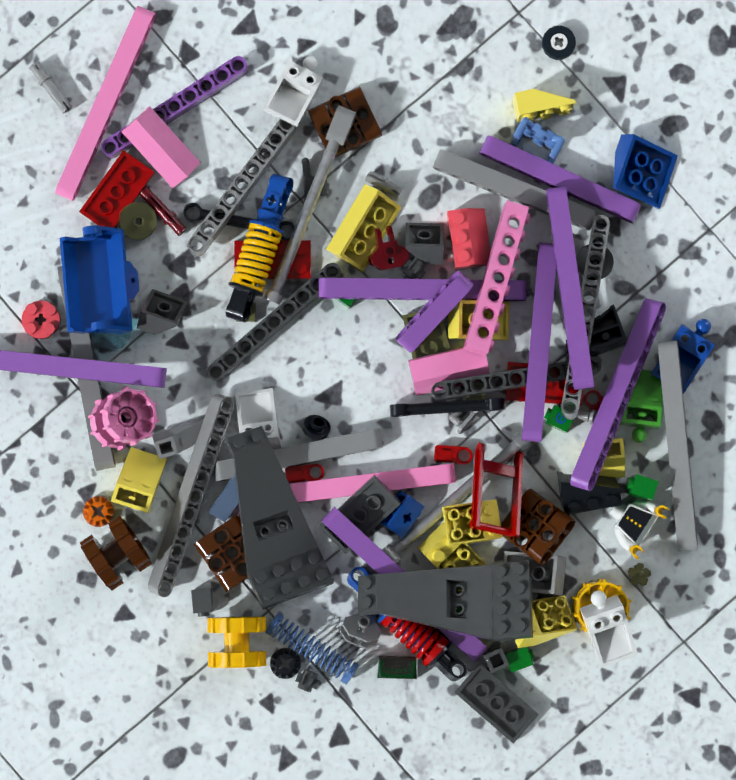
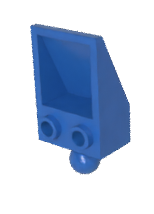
[651,319,715,394]

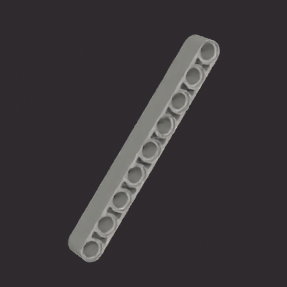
[188,119,296,256]
[433,149,597,230]
[214,428,383,482]

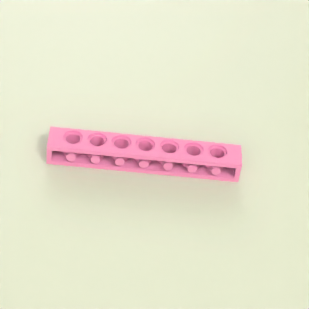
[463,200,530,356]

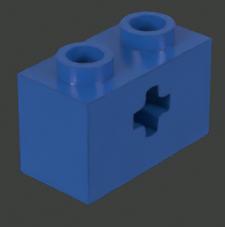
[381,490,425,538]

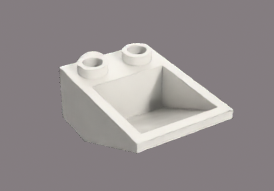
[263,56,323,127]
[235,388,281,449]
[580,590,638,668]

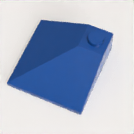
[613,134,678,209]

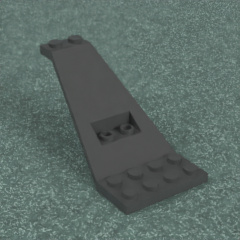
[226,426,334,610]
[358,560,533,641]

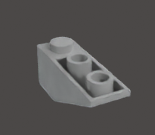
[152,418,204,459]

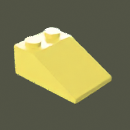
[447,300,510,340]

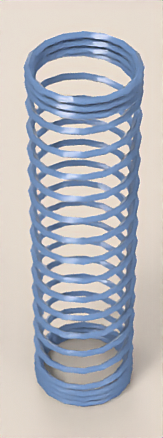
[265,612,359,685]

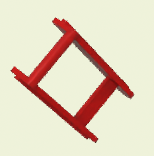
[469,442,524,537]

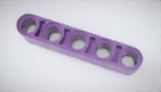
[395,271,473,353]

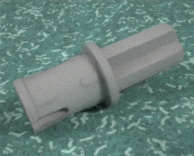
[365,171,403,198]

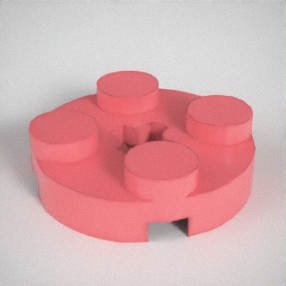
[22,301,61,339]

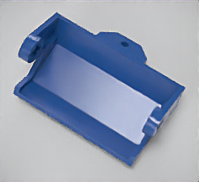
[60,225,139,334]

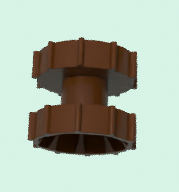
[80,516,152,591]

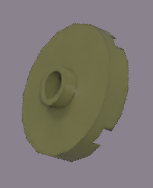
[119,202,157,240]

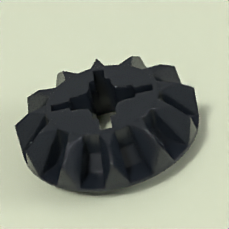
[270,648,301,679]

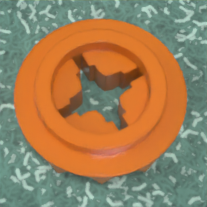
[83,496,114,527]

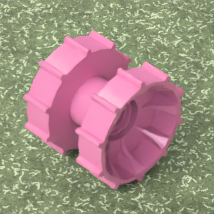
[88,386,159,451]

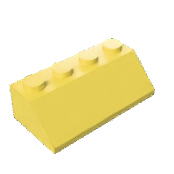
[326,184,402,272]

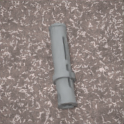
[29,61,73,114]

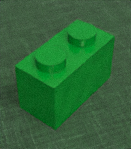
[625,474,659,501]

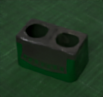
[377,656,417,679]

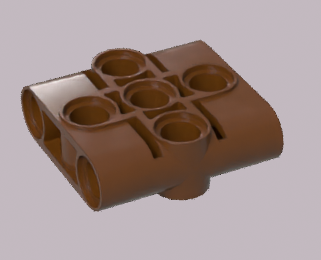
[308,86,382,157]
[501,489,576,565]
[194,513,248,592]

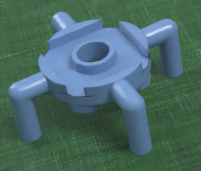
[510,117,565,164]

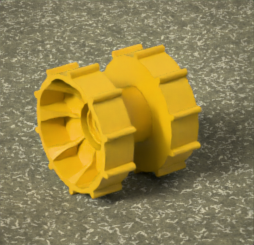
[571,578,632,632]
[207,617,266,668]

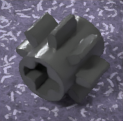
[402,257,426,279]
[295,669,320,693]

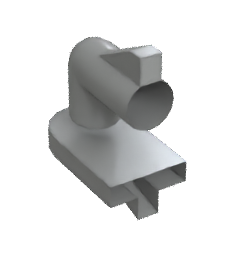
[449,400,479,434]
[577,410,598,425]

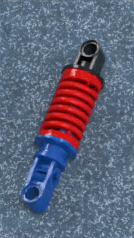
[347,567,467,681]

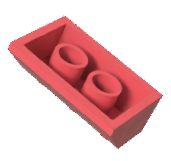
[447,208,491,270]

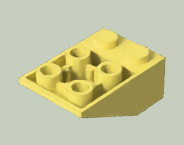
[512,89,576,122]
[111,447,167,513]
[442,499,503,545]
[417,522,487,592]
[515,595,578,648]

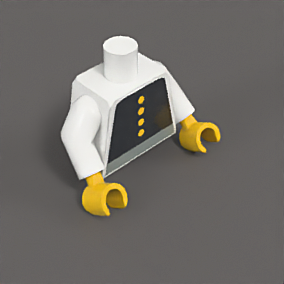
[609,501,670,559]

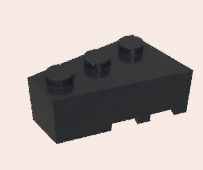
[566,304,627,357]
[557,471,622,515]

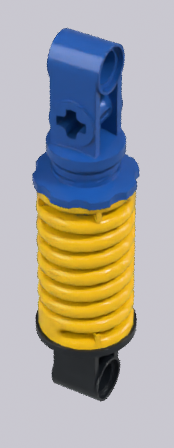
[226,174,293,322]

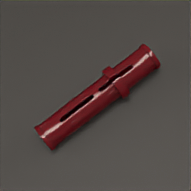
[140,187,187,237]

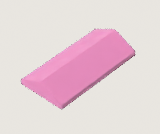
[121,106,200,188]
[408,347,490,396]

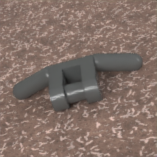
[302,157,327,202]

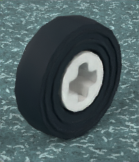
[542,26,576,60]

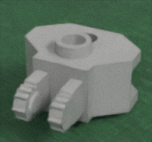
[340,613,381,649]

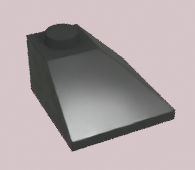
[405,223,444,265]
[137,289,188,335]

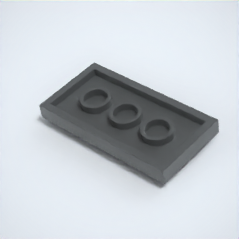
[319,475,401,554]
[454,663,538,744]

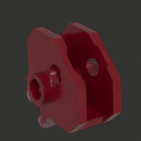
[368,225,409,270]

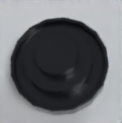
[302,415,331,440]

